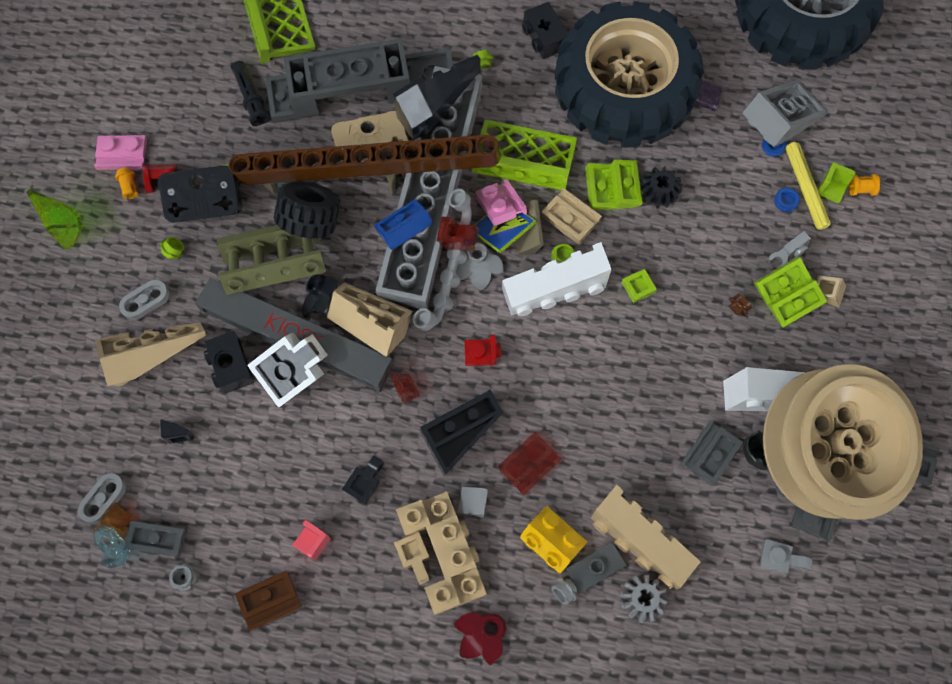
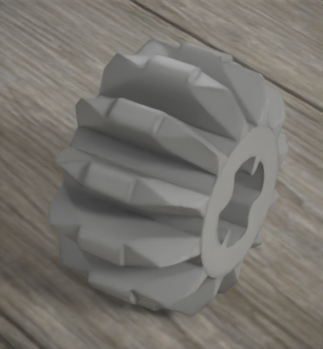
[620,574,668,623]

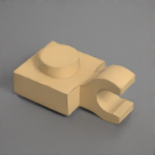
[394,532,430,585]

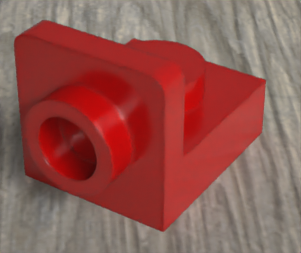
[465,335,501,366]

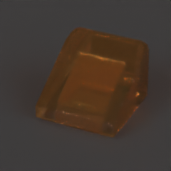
[94,503,137,545]

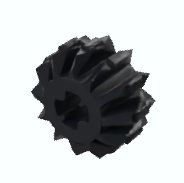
[640,166,682,209]

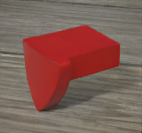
[142,163,177,193]

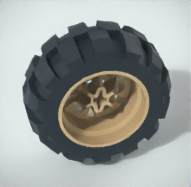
[554,1,704,148]

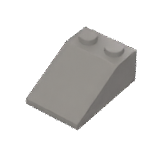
[743,80,828,147]

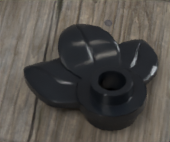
[302,274,337,318]

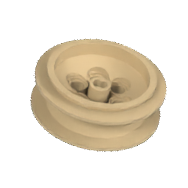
[763,364,923,520]

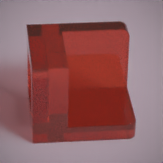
[436,217,479,251]

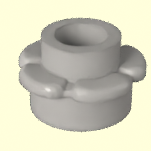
[169,564,197,591]
[552,578,577,605]

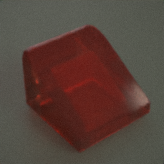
[391,373,420,404]

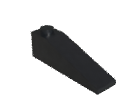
[393,55,481,140]

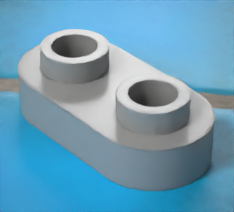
[119,280,169,320]
[78,473,126,524]

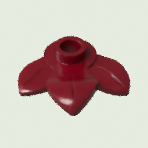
[454,612,506,665]

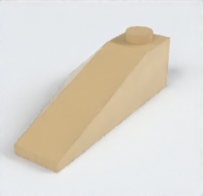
[95,323,206,386]

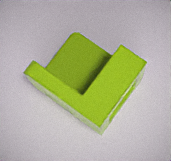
[818,162,856,204]

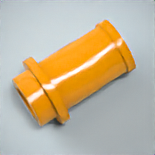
[115,167,139,200]

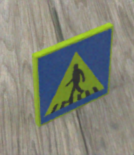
[471,212,537,253]

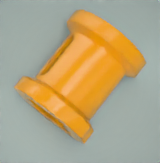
[848,174,880,196]

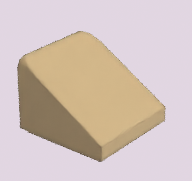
[816,275,846,308]

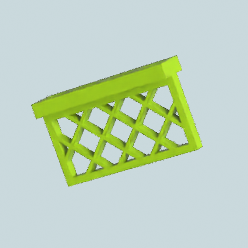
[243,0,315,64]
[472,119,577,190]

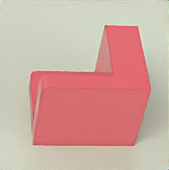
[292,520,331,561]

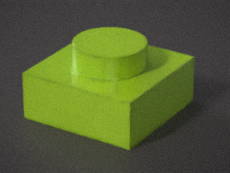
[621,269,657,304]

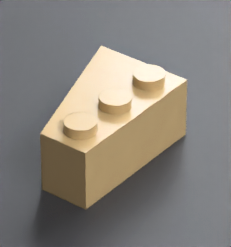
[327,283,413,357]

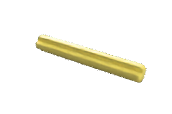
[786,142,830,230]

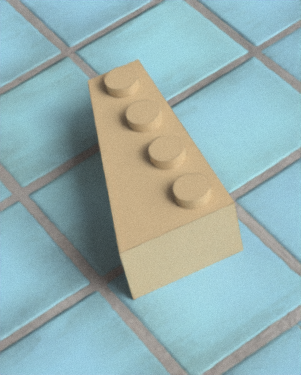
[591,485,701,590]

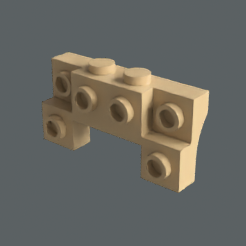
[396,492,487,616]

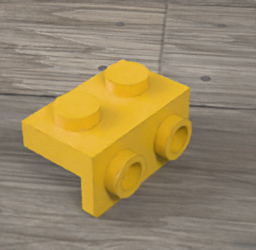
[520,506,587,573]

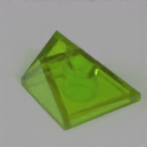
[26,189,84,250]

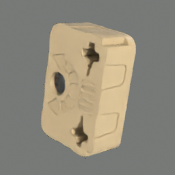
[331,111,410,164]

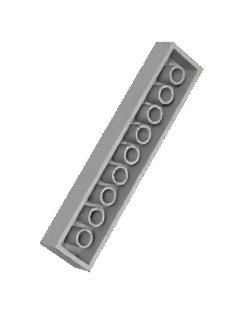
[376,66,482,309]

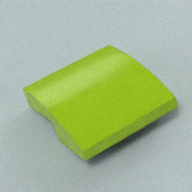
[585,159,642,210]
[753,257,827,328]

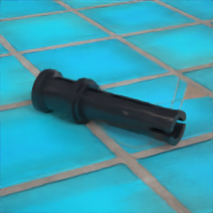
[231,61,271,127]

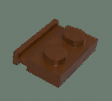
[235,570,303,632]

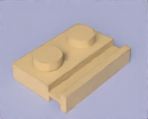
[541,188,602,245]

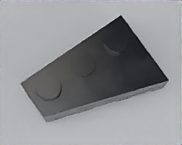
[419,389,503,476]

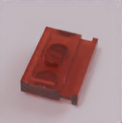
[497,432,562,496]

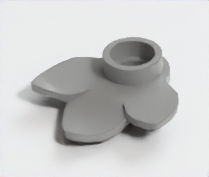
[456,243,503,290]

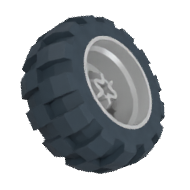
[735,0,884,70]

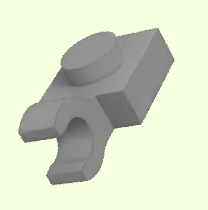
[768,231,811,268]
[759,539,812,574]

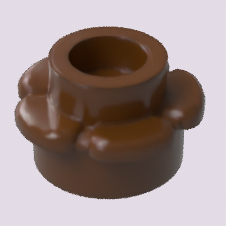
[729,293,752,316]

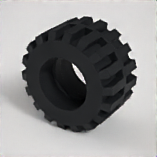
[274,181,340,239]

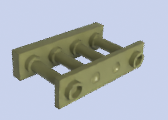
[217,225,326,295]

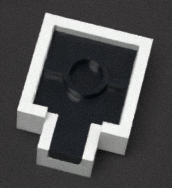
[247,332,328,407]

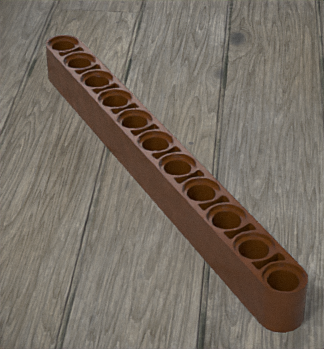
[229,135,501,185]

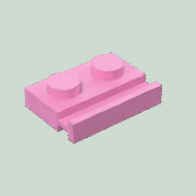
[94,135,147,170]
[475,179,527,226]

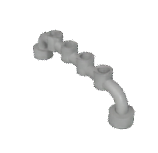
[413,189,474,331]

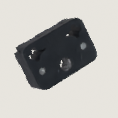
[158,165,242,223]

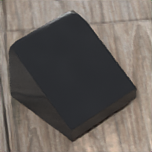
[160,419,194,444]

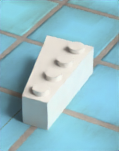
[502,242,611,316]
[723,367,805,411]

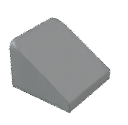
[457,487,488,518]

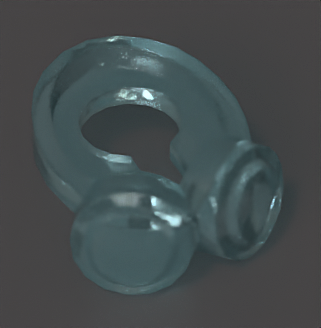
[94,526,130,568]

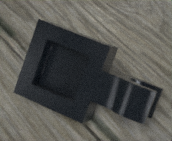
[342,455,385,505]

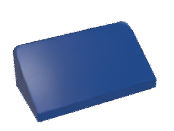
[374,199,432,250]

